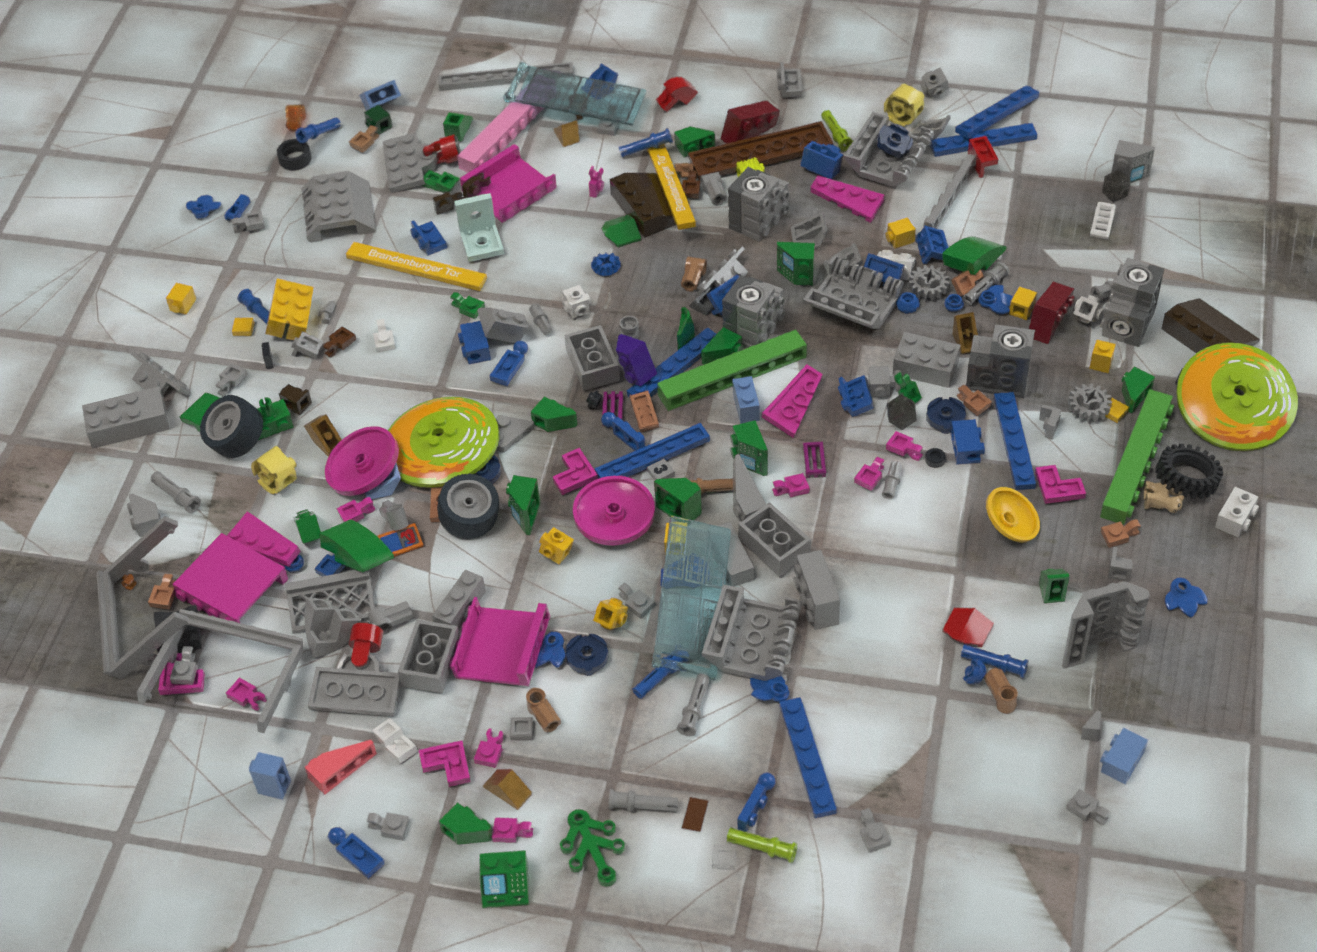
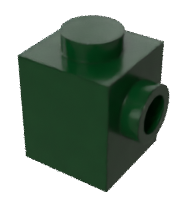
[364,105,393,135]

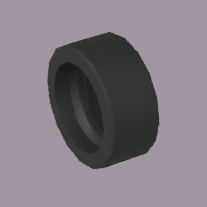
[277,138,311,171]

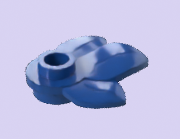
[186,195,221,218]
[978,285,1014,314]
[1165,578,1208,618]
[535,632,566,668]
[750,676,789,702]

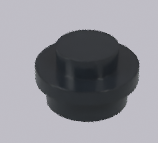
[586,390,602,409]

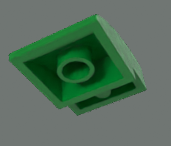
[942,236,1007,275]
[319,519,394,573]

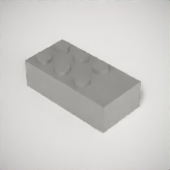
[82,386,170,448]

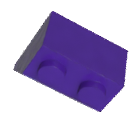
[616,334,657,386]

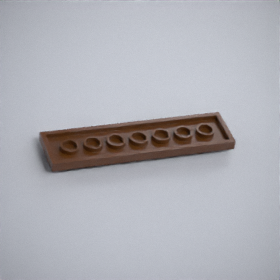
[688,121,834,180]

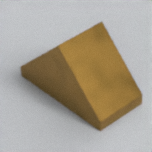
[553,120,580,147]
[952,312,978,353]
[483,769,532,810]

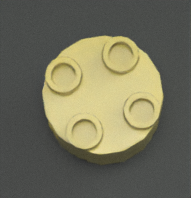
[884,84,924,126]
[251,446,297,494]

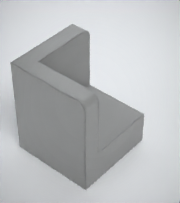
[1108,547,1133,582]

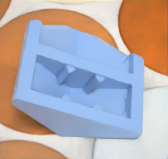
[365,463,401,499]

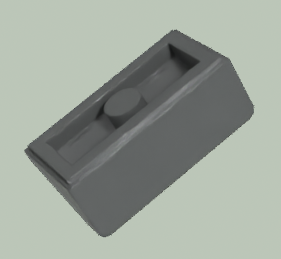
[689,284,716,315]

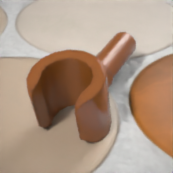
[121,574,137,591]

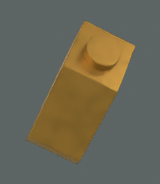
[304,414,342,457]

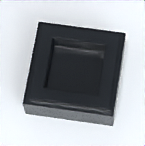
[261,342,274,369]

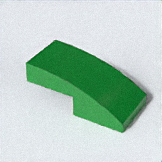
[421,170,460,192]

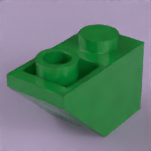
[443,112,473,142]
[674,126,715,158]
[530,396,578,432]
[293,509,321,544]
[439,802,492,845]

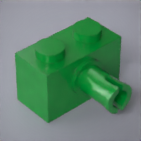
[257,397,294,440]

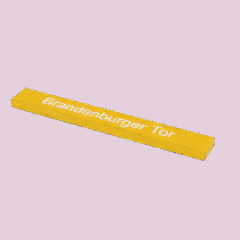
[647,144,696,230]
[346,242,487,291]

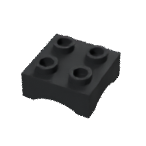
[154,605,202,653]

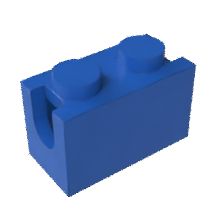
[458,321,491,365]
[950,419,985,465]

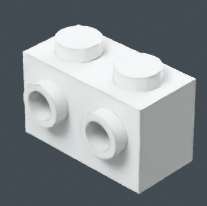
[1215,487,1259,537]

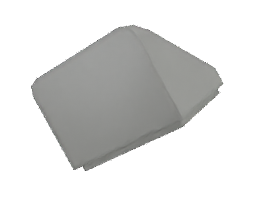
[1081,710,1101,742]

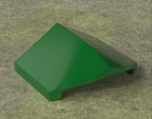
[601,215,641,248]
[677,307,695,350]

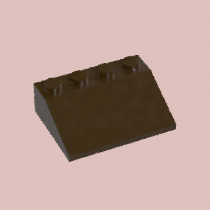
[609,172,676,238]
[1161,298,1260,353]

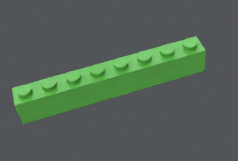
[657,330,807,411]
[1100,389,1174,525]

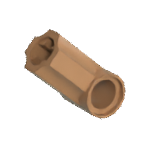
[681,256,707,292]
[984,668,1018,714]
[526,688,561,732]

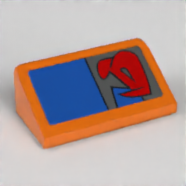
[377,523,424,557]

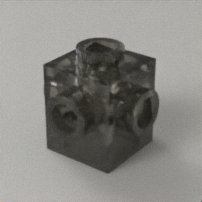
[1102,170,1131,203]
[886,394,917,430]

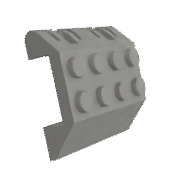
[844,112,935,187]
[302,171,376,242]
[803,256,904,329]
[1062,581,1150,669]
[702,584,802,681]

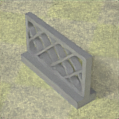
[285,570,375,634]

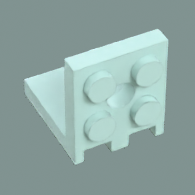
[454,193,504,262]

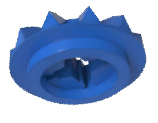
[591,252,621,276]

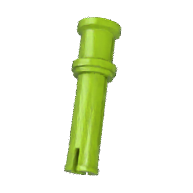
[821,110,853,151]
[726,827,798,863]

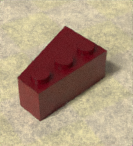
[720,100,780,144]
[1029,281,1075,344]

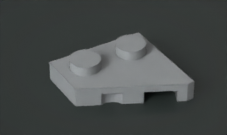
[496,415,534,452]

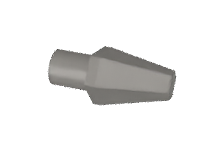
[318,301,336,324]

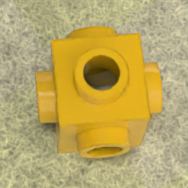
[539,527,574,564]
[593,598,628,630]

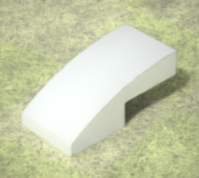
[372,718,418,764]

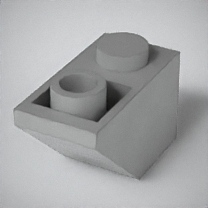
[127,494,161,537]

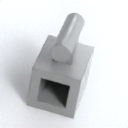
[868,366,902,397]

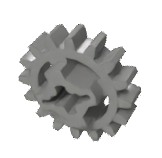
[908,265,949,300]
[1068,384,1112,422]

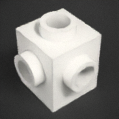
[562,285,591,318]
[1073,295,1104,324]

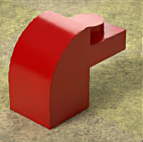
[656,77,698,112]

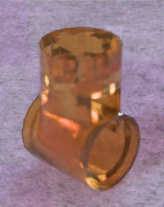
[285,104,306,132]

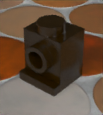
[279,384,312,415]

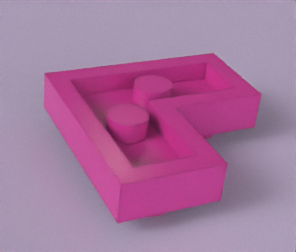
[553,448,598,495]
[1035,465,1086,504]
[158,653,205,695]
[419,740,471,787]

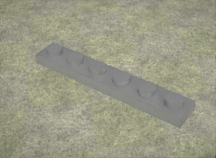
[923,154,976,229]

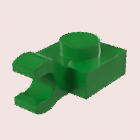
[450,292,485,319]
[894,372,922,409]

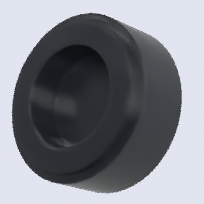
[925,448,946,468]

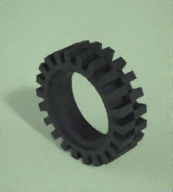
[1155,444,1223,499]

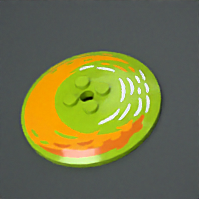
[1176,343,1298,451]
[388,397,499,488]

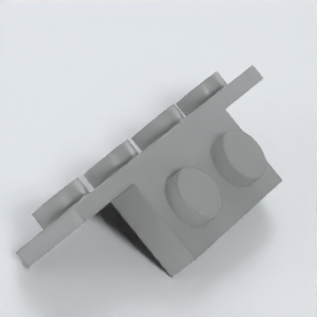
[695,246,748,297]
[131,352,191,396]

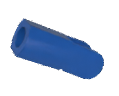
[225,194,251,221]

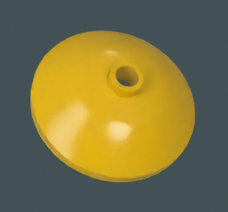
[986,487,1040,542]

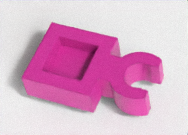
[226,677,267,711]
[474,728,504,768]

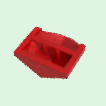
[943,608,994,647]

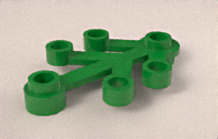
[560,809,625,887]

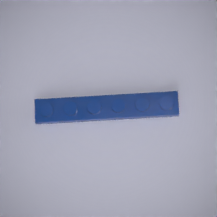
[955,86,1039,139]
[930,123,1038,157]
[627,327,716,398]
[993,392,1036,490]
[594,423,710,479]
[779,697,837,819]

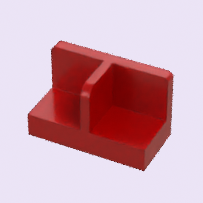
[968,136,999,178]

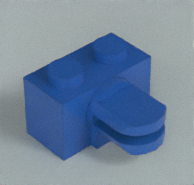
[800,141,844,179]

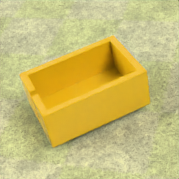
[265,278,314,341]

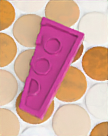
[810,175,884,223]
[761,364,823,438]
[227,511,301,566]

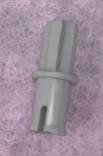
[529,304,552,335]
[882,461,902,499]

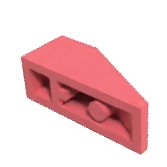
[305,740,377,795]

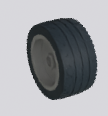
[200,395,263,458]
[437,474,499,539]

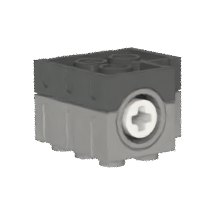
[728,167,790,242]
[1100,258,1165,347]
[722,275,785,349]
[966,324,1035,398]

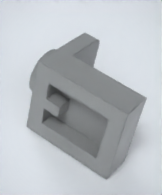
[291,331,323,359]
[1039,405,1061,440]

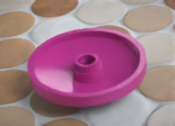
[325,426,399,496]
[573,476,655,545]

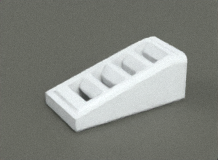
[1090,202,1116,240]

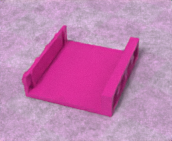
[460,144,557,223]
[173,533,288,623]
[450,597,550,686]

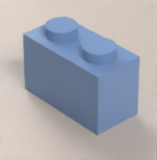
[359,80,401,111]
[733,376,760,424]
[1100,728,1148,785]
[249,752,291,800]

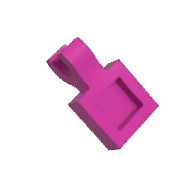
[588,166,604,198]
[886,431,923,461]
[854,457,884,491]
[772,473,810,497]
[336,497,376,522]
[492,817,533,843]

